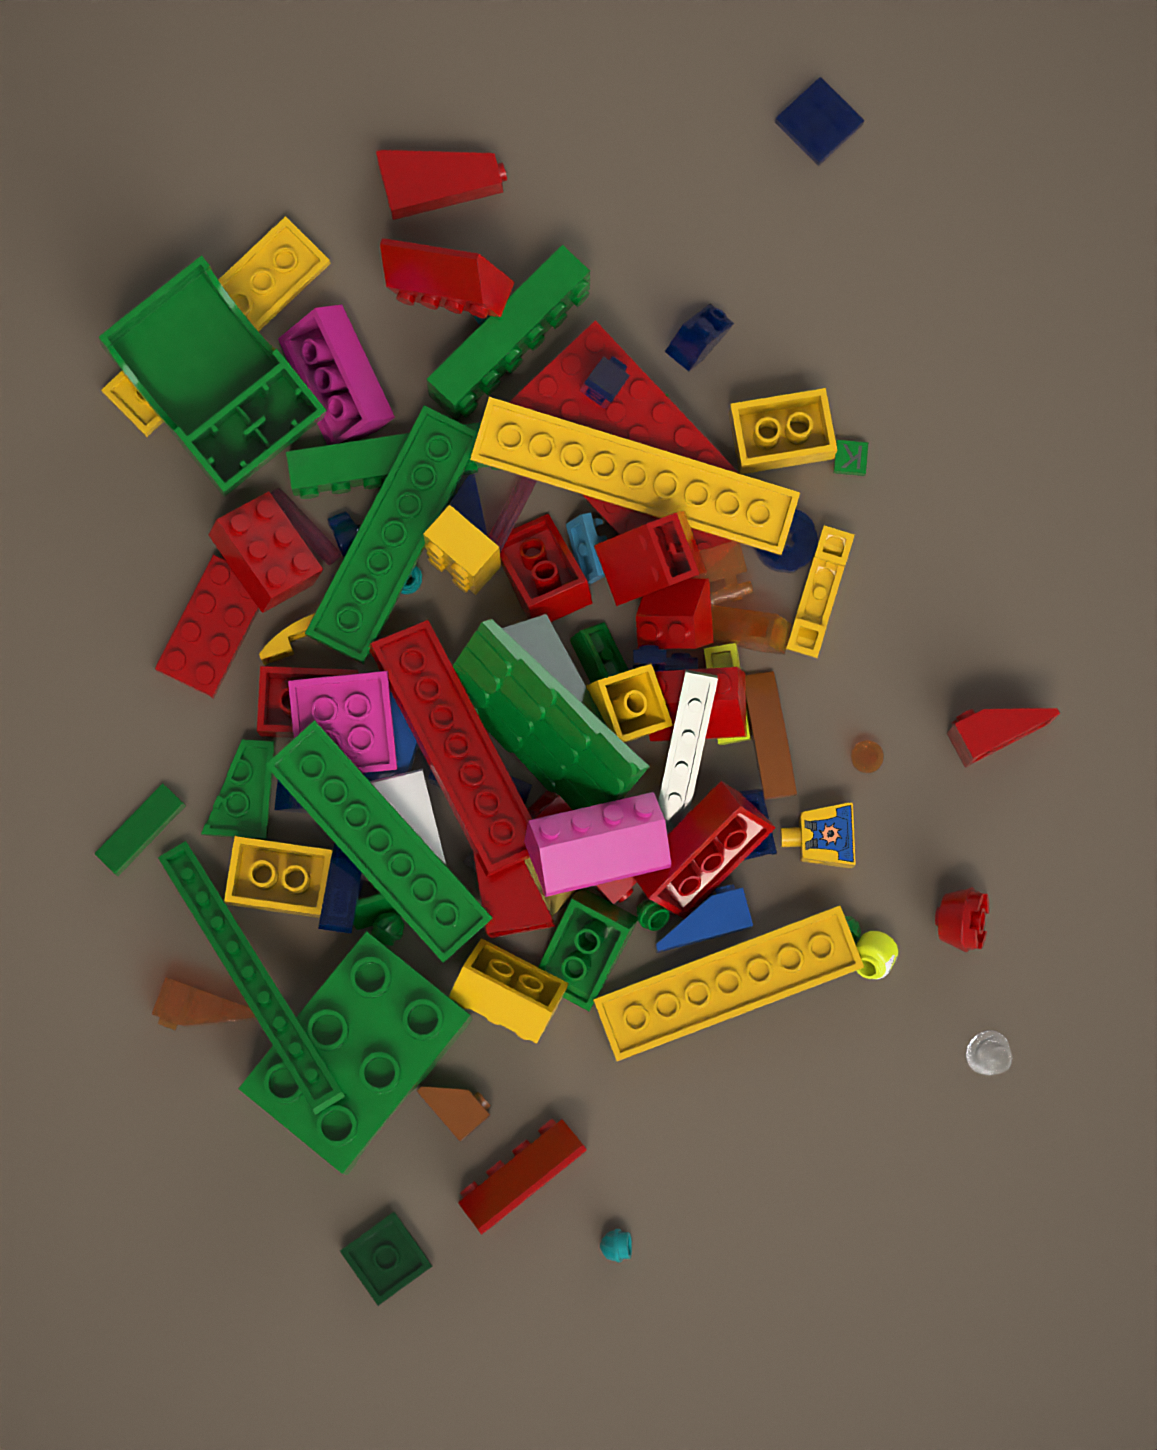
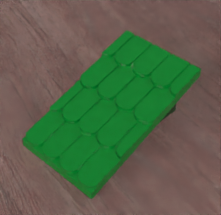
[453,614,650,810]

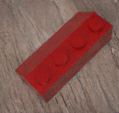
[380,238,515,318]
[633,781,776,919]
[458,1118,587,1235]

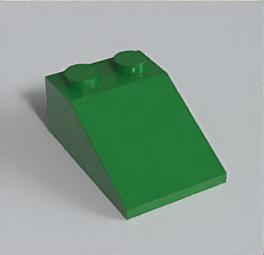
[538,888,638,1012]

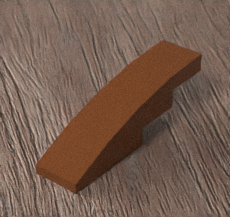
[745,671,797,800]

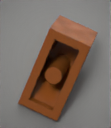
[417,1087,491,1142]

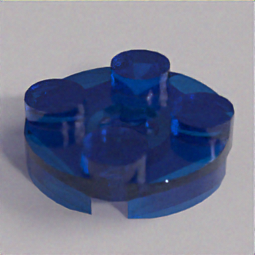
[754,509,818,573]

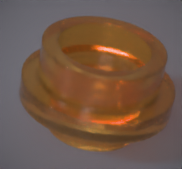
[851,740,884,773]

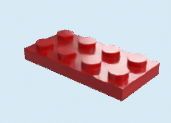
[155,555,259,699]

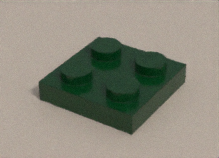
[340,1212,433,1306]

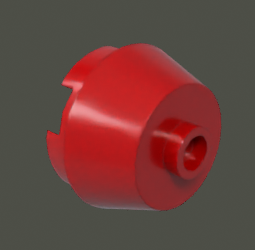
[935,887,989,953]

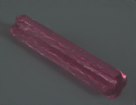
[488,476,537,553]
[270,488,341,565]

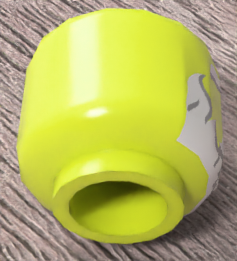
[856,931,899,979]

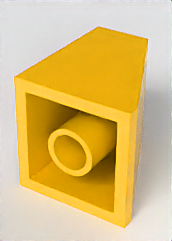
[586,663,673,743]

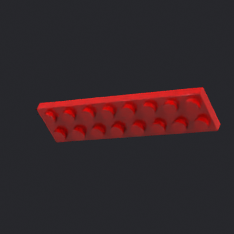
[369,620,533,877]

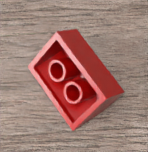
[649,667,747,742]

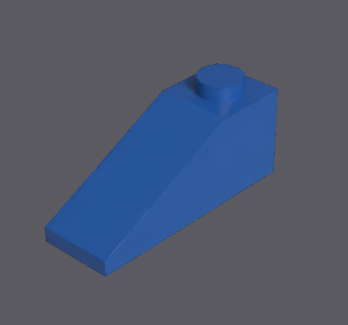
[655,884,753,953]

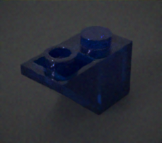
[664,304,734,372]

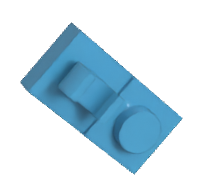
[566,513,607,584]

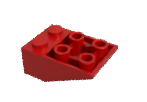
[594,511,707,606]

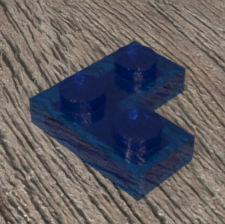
[632,645,698,671]

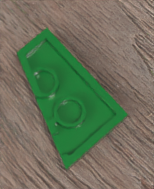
[201,739,276,840]

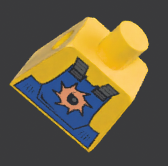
[780,803,856,868]

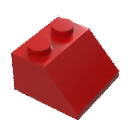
[636,578,714,649]

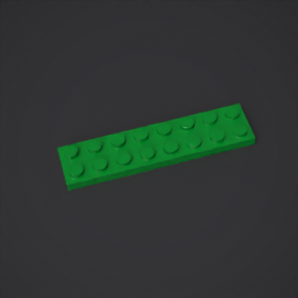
[305,405,478,664]
[265,721,493,963]

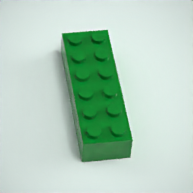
[426,245,590,421]

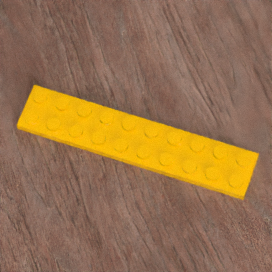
[470,397,800,555]

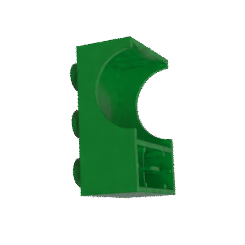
[98,255,327,497]
[238,931,473,1175]

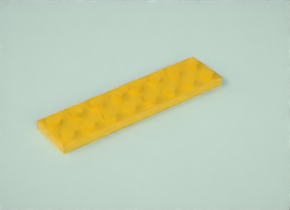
[101,216,331,437]
[593,906,864,1061]

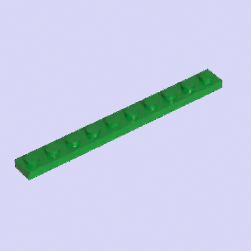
[158,841,345,1115]

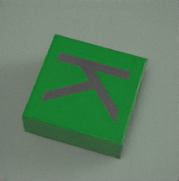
[833,440,869,476]

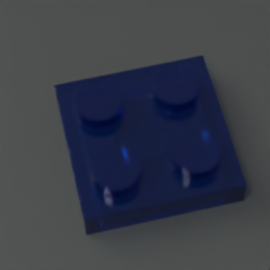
[775,77,865,166]

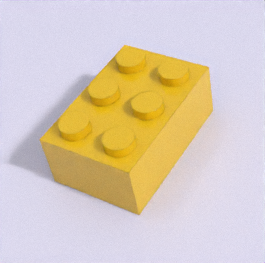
[728,388,837,474]
[423,505,501,595]
[224,836,335,919]
[449,938,569,1044]

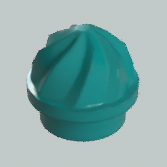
[600,1229,632,1263]

